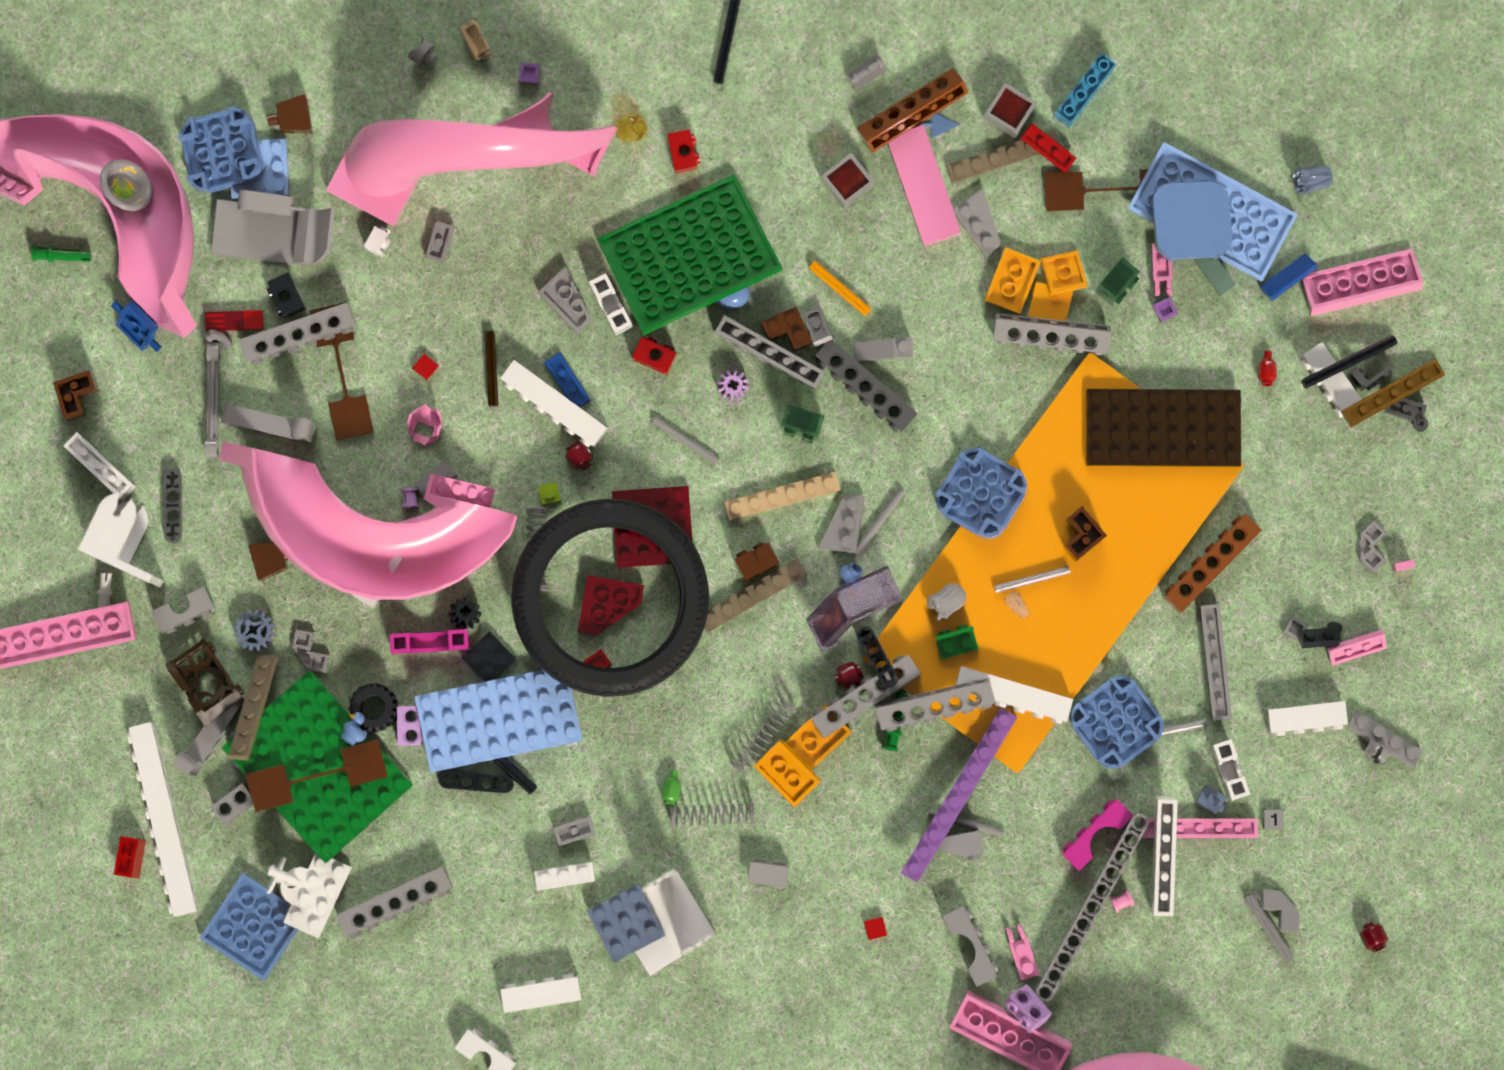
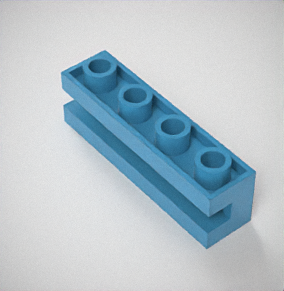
[1054,53,1117,128]

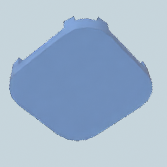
[179,106,262,193]
[1150,181,1232,261]
[935,447,1028,539]
[1070,676,1164,769]

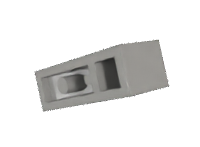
[854,337,913,362]
[938,831,984,860]

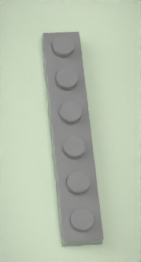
[1199,604,1232,721]

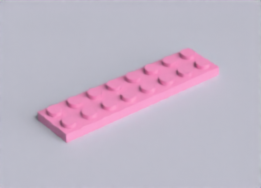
[0,602,137,669]

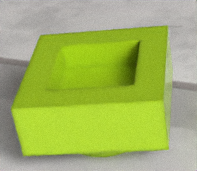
[538,482,561,506]

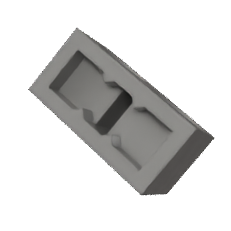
[211,783,253,826]

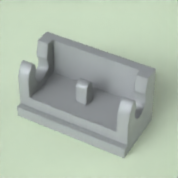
[747,858,789,888]

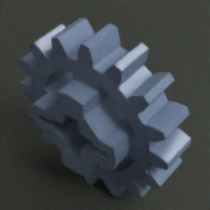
[233,609,276,651]

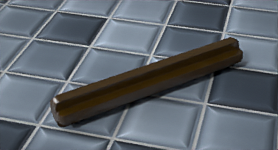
[485,331,499,407]

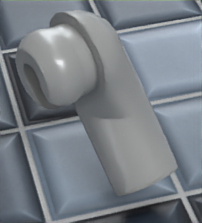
[205,329,233,350]

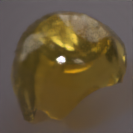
[615,114,648,143]

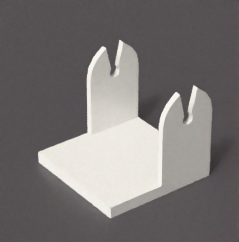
[78,493,164,588]
[635,868,716,976]

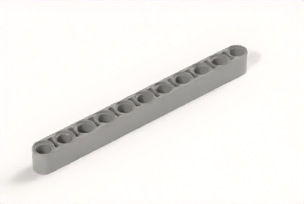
[1035,813,1149,1001]

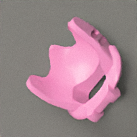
[407,404,442,447]

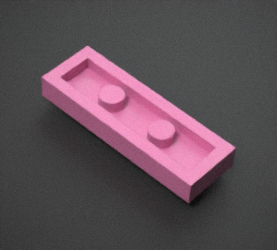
[1327,630,1387,666]

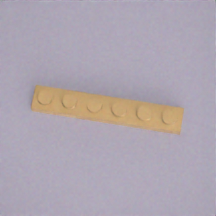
[724,472,841,521]

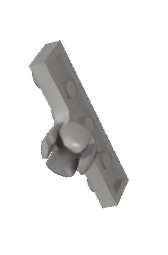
[1346,710,1423,768]

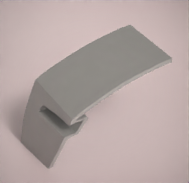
[211,190,335,266]

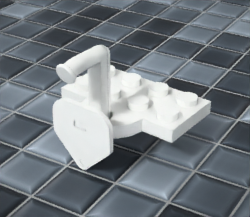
[266,853,352,939]

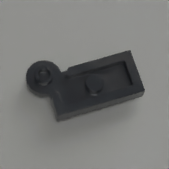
[1297,622,1342,649]

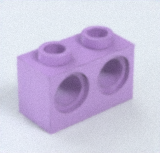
[397,706,423,746]
[1005,984,1052,1033]

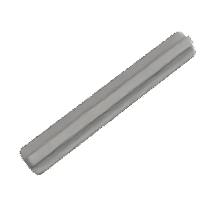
[1244,894,1294,963]

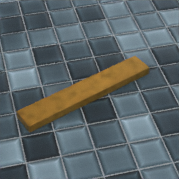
[1341,358,1445,428]

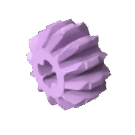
[717,370,749,402]

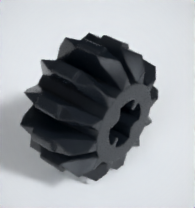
[448,597,482,629]

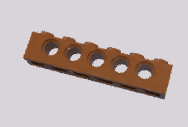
[856,68,968,153]
[1163,514,1262,614]

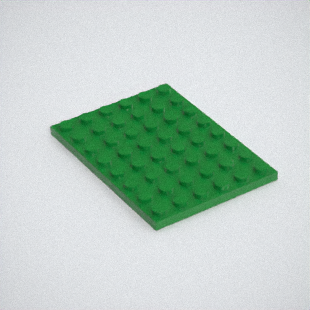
[596,174,783,336]
[221,670,413,864]

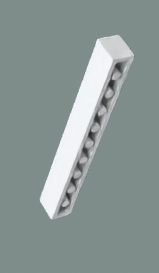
[127,722,199,917]

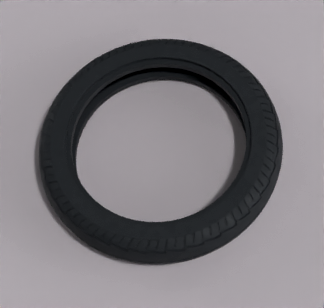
[511,499,709,697]

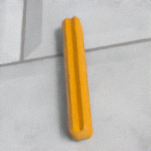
[809,261,871,316]

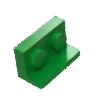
[935,624,979,660]

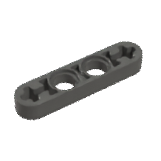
[164,468,183,544]

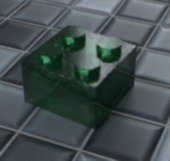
[1095,257,1140,306]
[780,404,825,444]

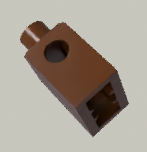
[267,94,313,134]
[248,542,288,582]

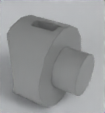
[408,37,437,66]

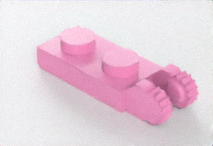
[1152,243,1173,296]
[1005,923,1040,981]

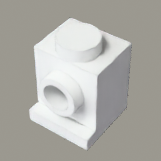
[364,226,391,258]

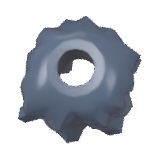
[1292,165,1333,194]

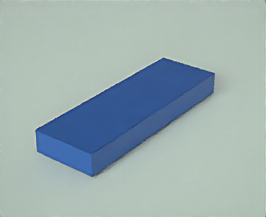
[1259,253,1318,301]
[544,352,591,407]

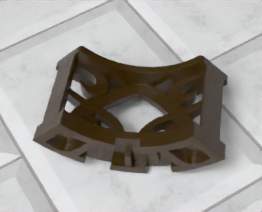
[165,638,245,728]

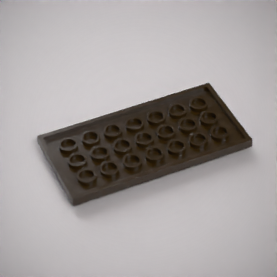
[1086,389,1241,467]

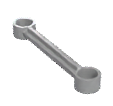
[205,343,220,457]

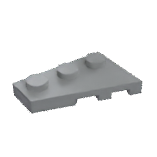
[953,189,1001,257]
[818,494,865,554]

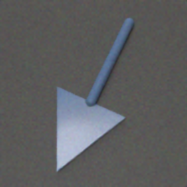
[917,113,960,139]

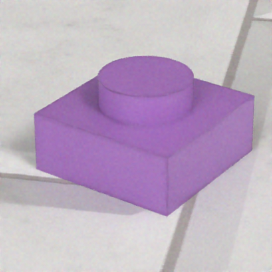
[518,62,540,85]
[1152,297,1179,323]

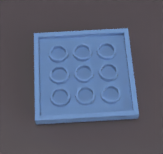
[199,873,298,981]

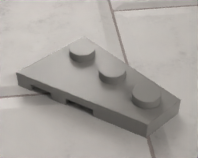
[538,266,592,334]

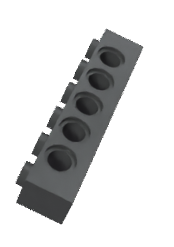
[815,340,917,433]

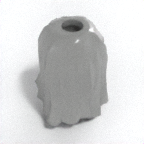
[926,583,967,621]

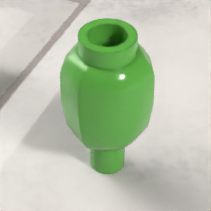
[661,770,681,806]

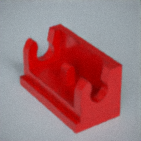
[113,836,146,879]

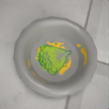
[100,159,153,211]

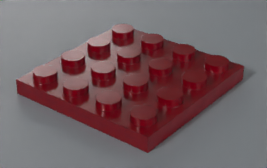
[612,486,693,568]

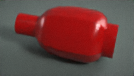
[1258,351,1277,386]

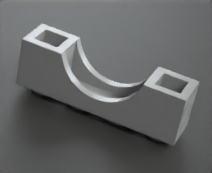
[942,906,998,987]

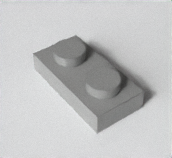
[425,221,455,264]
[803,306,833,347]
[415,460,456,496]
[553,816,596,847]

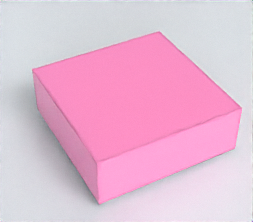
[1392,559,1415,572]

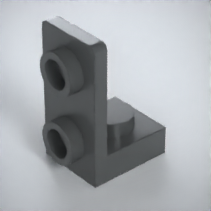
[1347,364,1394,391]

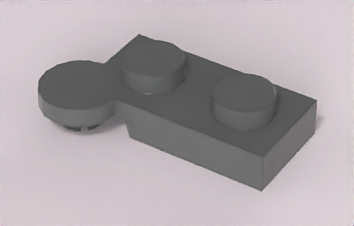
[1384,398,1429,432]

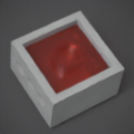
[983,82,1037,139]
[821,153,875,209]

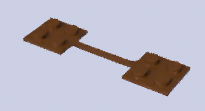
[1044,169,1148,212]
[309,302,374,441]
[245,739,388,812]

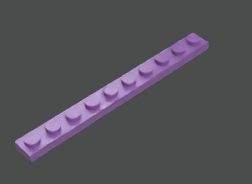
[901,708,1017,883]

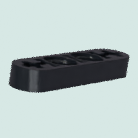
[856,626,898,688]
[438,771,514,793]

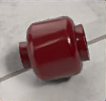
[565,441,594,471]
[834,661,864,690]
[1360,922,1389,952]

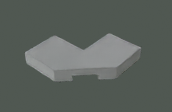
[1359,520,1387,574]
[292,628,330,674]
[1261,889,1299,933]

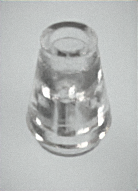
[1003,590,1031,619]

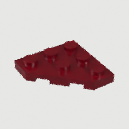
[577,575,644,635]

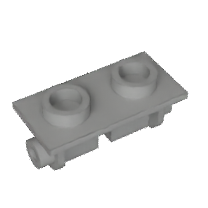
[846,55,887,91]

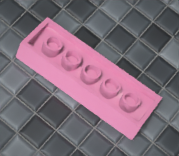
[888,124,961,246]
[1301,248,1423,316]
[949,990,1072,1070]

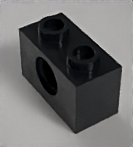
[266,272,306,319]

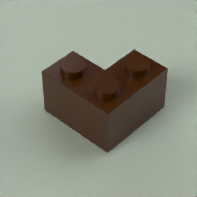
[761,307,812,352]
[53,370,99,421]
[1063,506,1107,562]
[734,542,779,583]

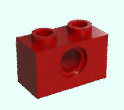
[667,129,701,174]
[632,336,677,376]

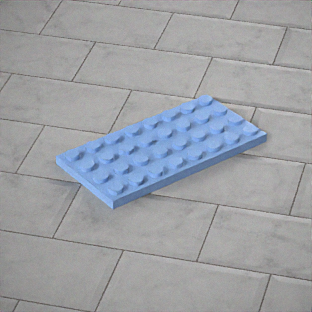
[1127,142,1298,282]
[414,670,582,773]

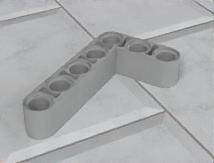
[220,404,316,444]
[172,691,245,777]

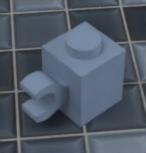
[1195,785,1227,814]

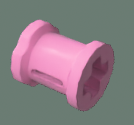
[1109,890,1134,913]

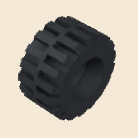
[348,683,399,732]

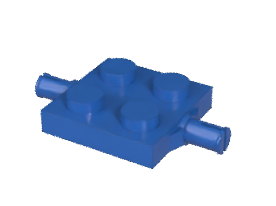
[111,301,162,352]

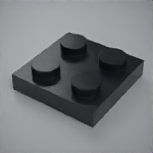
[462,631,516,682]

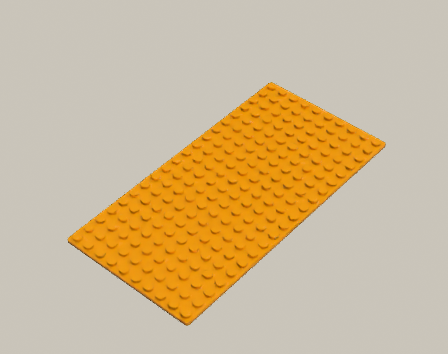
[864,353,1244,773]

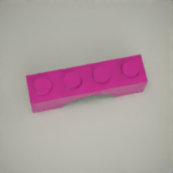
[390,629,470,655]
[1061,799,1134,871]

